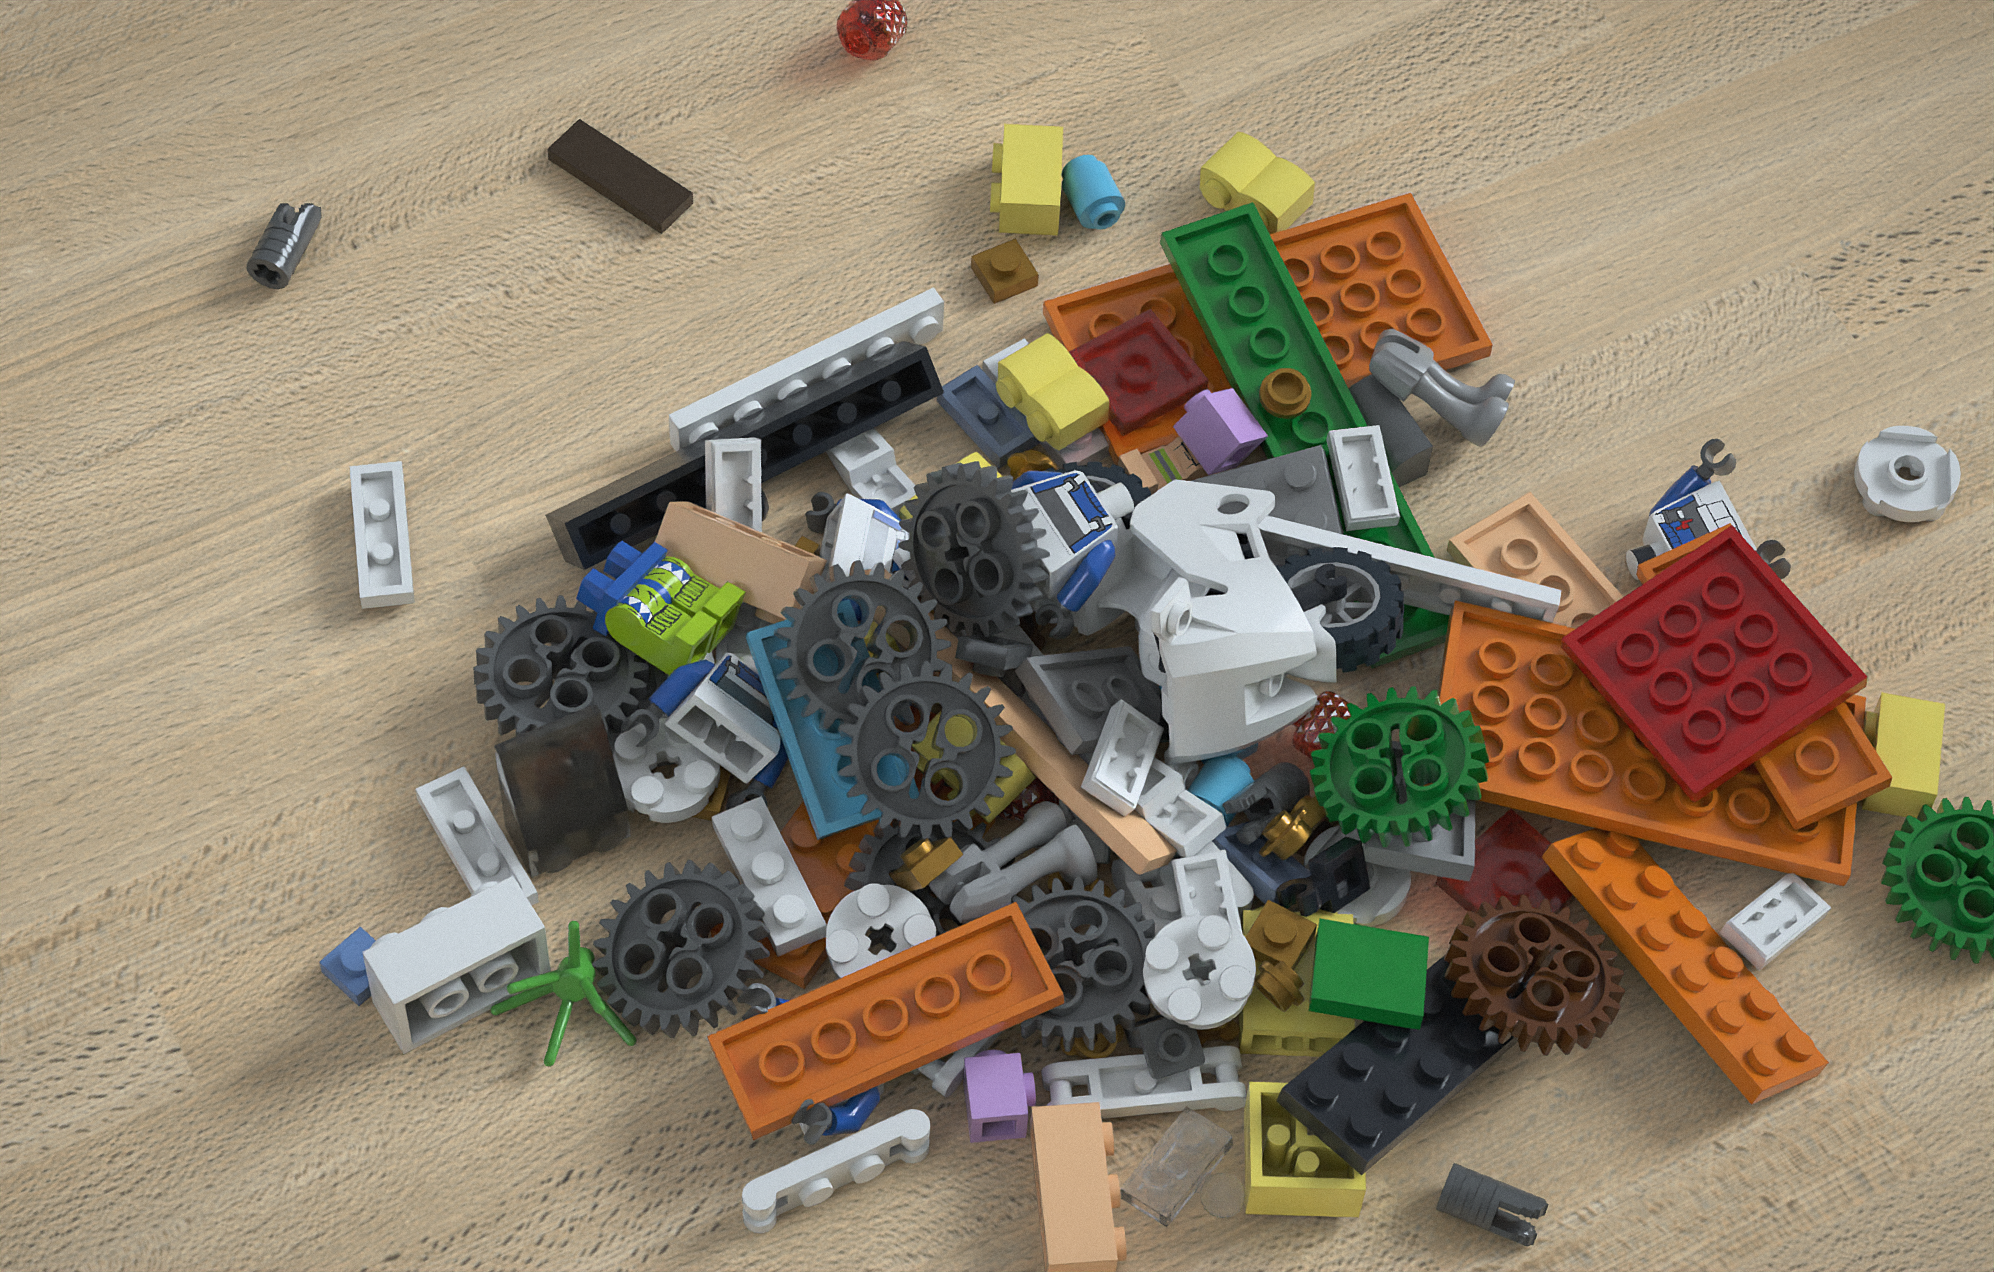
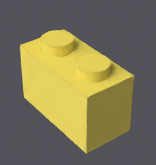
[990,124,1063,236]
[1862,692,1945,819]

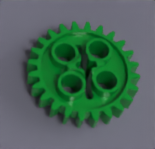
[1310,686,1489,848]
[1881,796,1994,964]

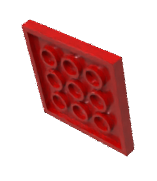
[1561,525,1868,803]

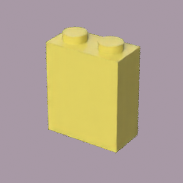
[1239,907,1355,1057]

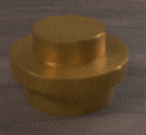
[1259,368,1311,419]
[1254,961,1305,1012]

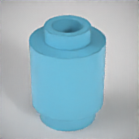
[1061,155,1125,230]
[1187,754,1254,828]

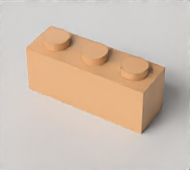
[655,502,827,624]
[1030,1102,1127,1272]

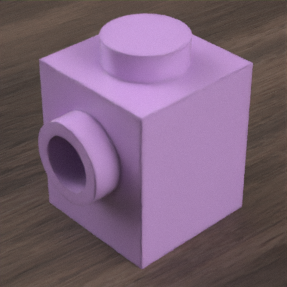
[1173,388,1268,475]
[963,1050,1036,1143]

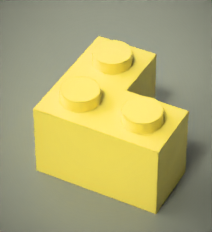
[1244,1082,1366,1217]

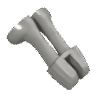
[1369,329,1515,447]
[929,801,1097,925]

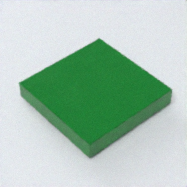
[1308,918,1429,1030]

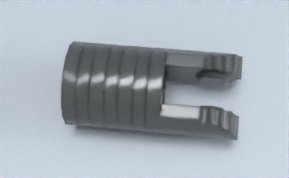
[246,203,322,289]
[1223,762,1310,845]
[1436,1163,1549,1246]

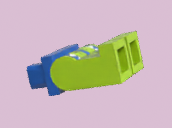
[576,541,746,675]

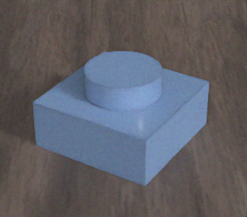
[319,927,376,1006]

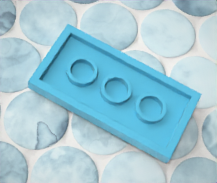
[745,599,919,840]

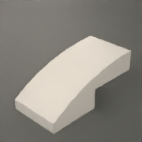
[826,428,916,517]
[1135,757,1226,858]

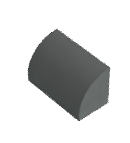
[1348,374,1433,487]

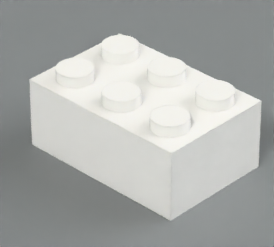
[362,876,551,1054]

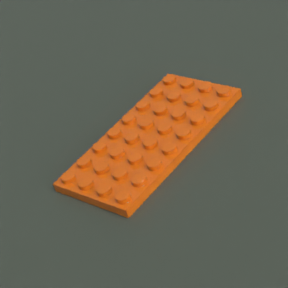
[1043,193,1493,466]
[1424,600,1866,886]

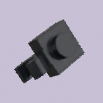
[1276,836,1371,917]

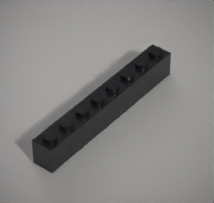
[545,341,944,570]

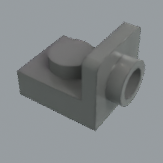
[955,634,1033,697]
[1123,1014,1205,1079]

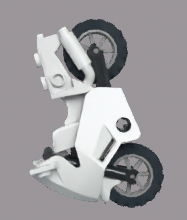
[1029,461,1404,790]

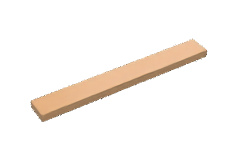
[864,568,1177,875]

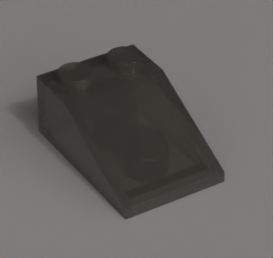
[494,704,631,878]

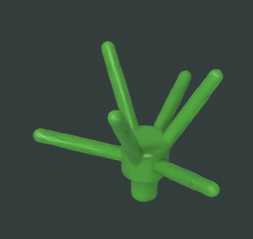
[490,921,637,1067]

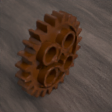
[1444,895,1625,1056]

